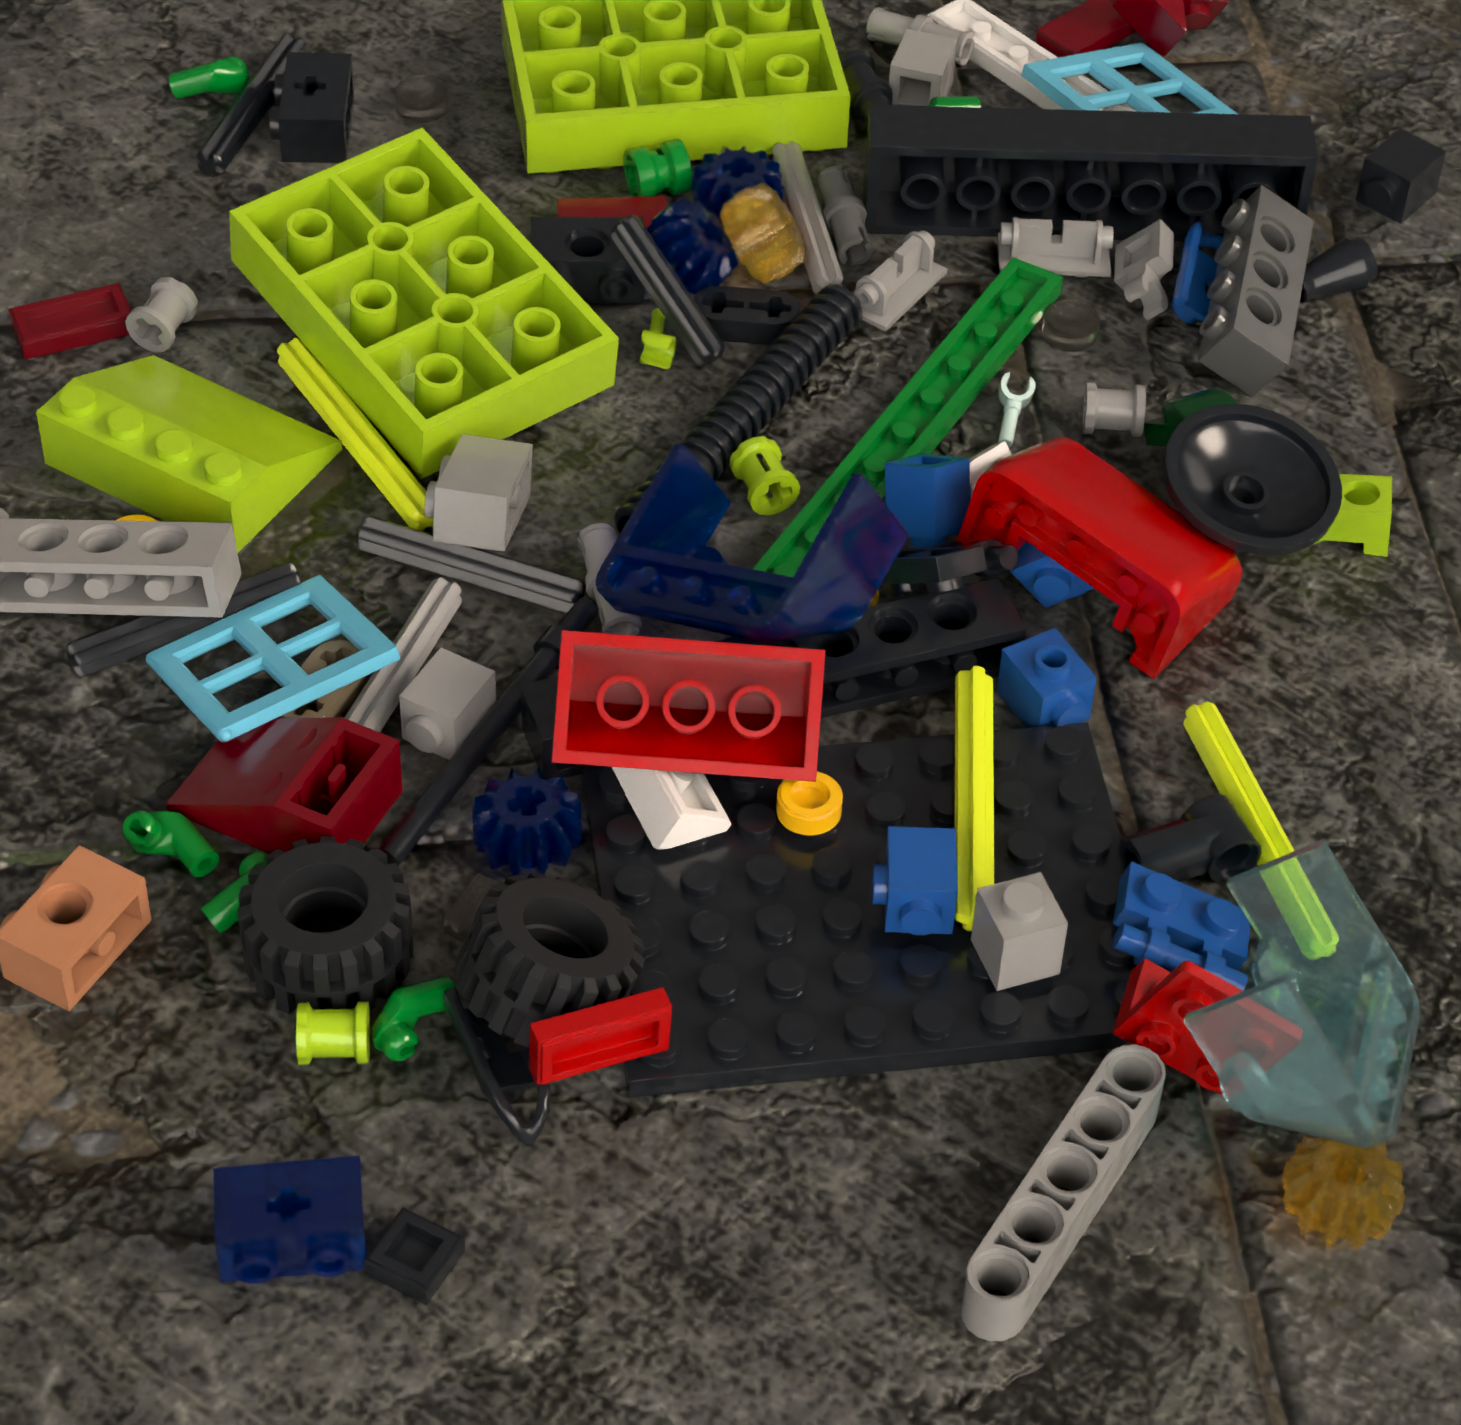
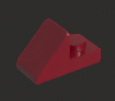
[1112,0,1229,56]

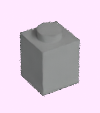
[889,29,957,106]
[399,648,496,760]
[971,872,1068,991]

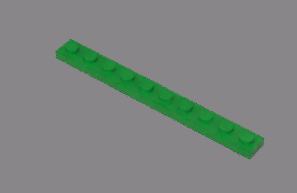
[728,257,1063,630]

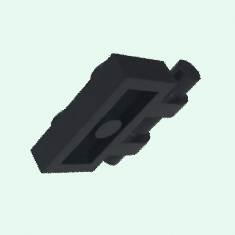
[857,540,1019,594]

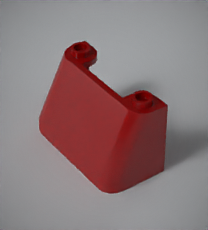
[957,436,1242,680]

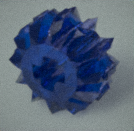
[691,145,784,234]
[646,198,739,295]
[472,767,582,875]

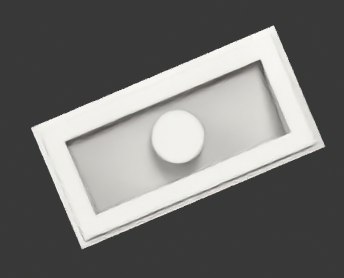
[612,767,731,850]

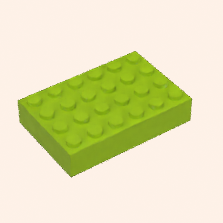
[501,0,850,174]
[229,128,619,479]

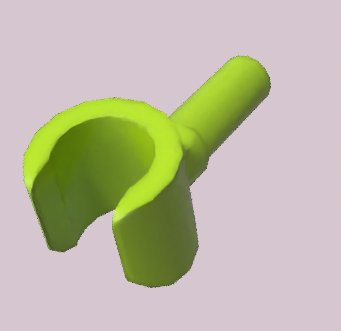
[640,308,677,370]

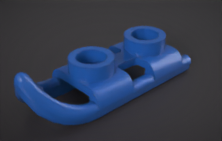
[1172,222,1223,324]

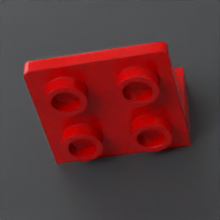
[1113,958,1304,1100]

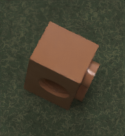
[0,845,152,1012]

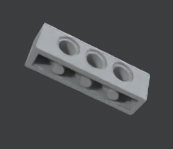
[0,518,242,618]

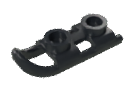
[442,988,551,1146]

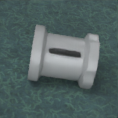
[125,277,198,352]
[1082,382,1146,437]

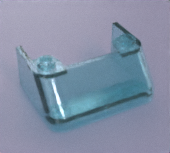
[1183,839,1420,1149]

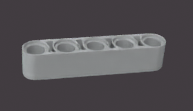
[961,1045,1166,1341]

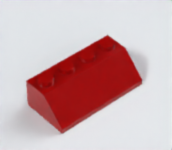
[552,630,826,782]

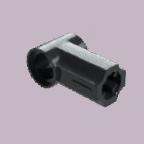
[1119,794,1262,882]

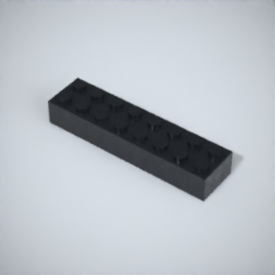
[863,105,1318,242]

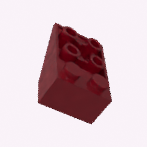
[166,717,403,854]

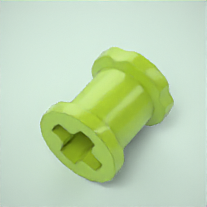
[729,436,800,516]
[296,1001,370,1065]

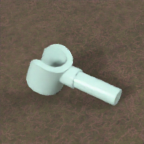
[998,372,1035,447]

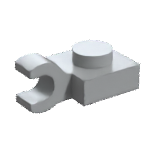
[1114,219,1174,320]

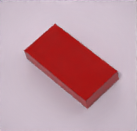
[529,987,672,1085]

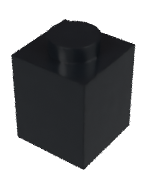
[1356,128,1446,224]

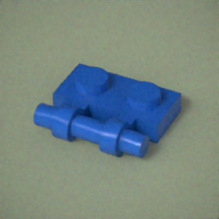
[1112,861,1252,991]

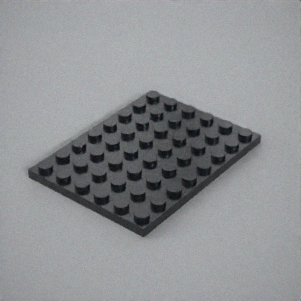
[582,722,1137,1098]

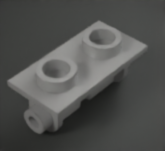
[998,217,1113,277]
[852,231,948,332]

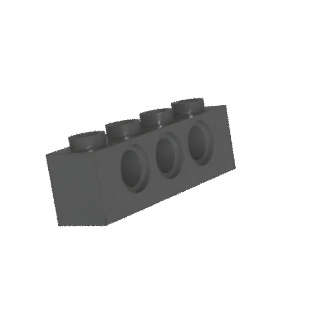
[1198,185,1314,397]

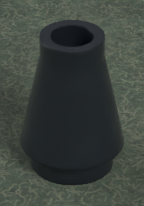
[1300,238,1378,303]

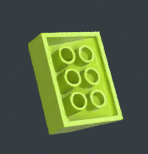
[36,355,343,553]

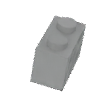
[424,434,533,552]

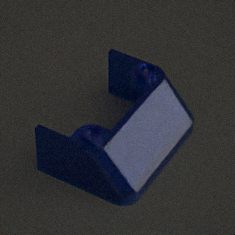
[596,443,909,643]

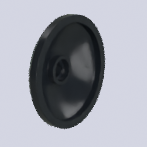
[1162,404,1342,555]

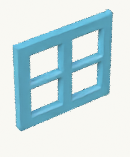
[1021,42,1237,114]
[146,575,400,742]

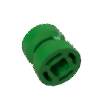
[623,138,692,197]

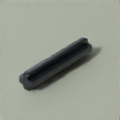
[610,215,725,367]

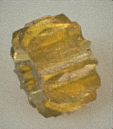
[721,183,806,284]
[1281,1125,1406,1251]

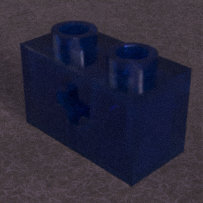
[213,1156,367,1284]

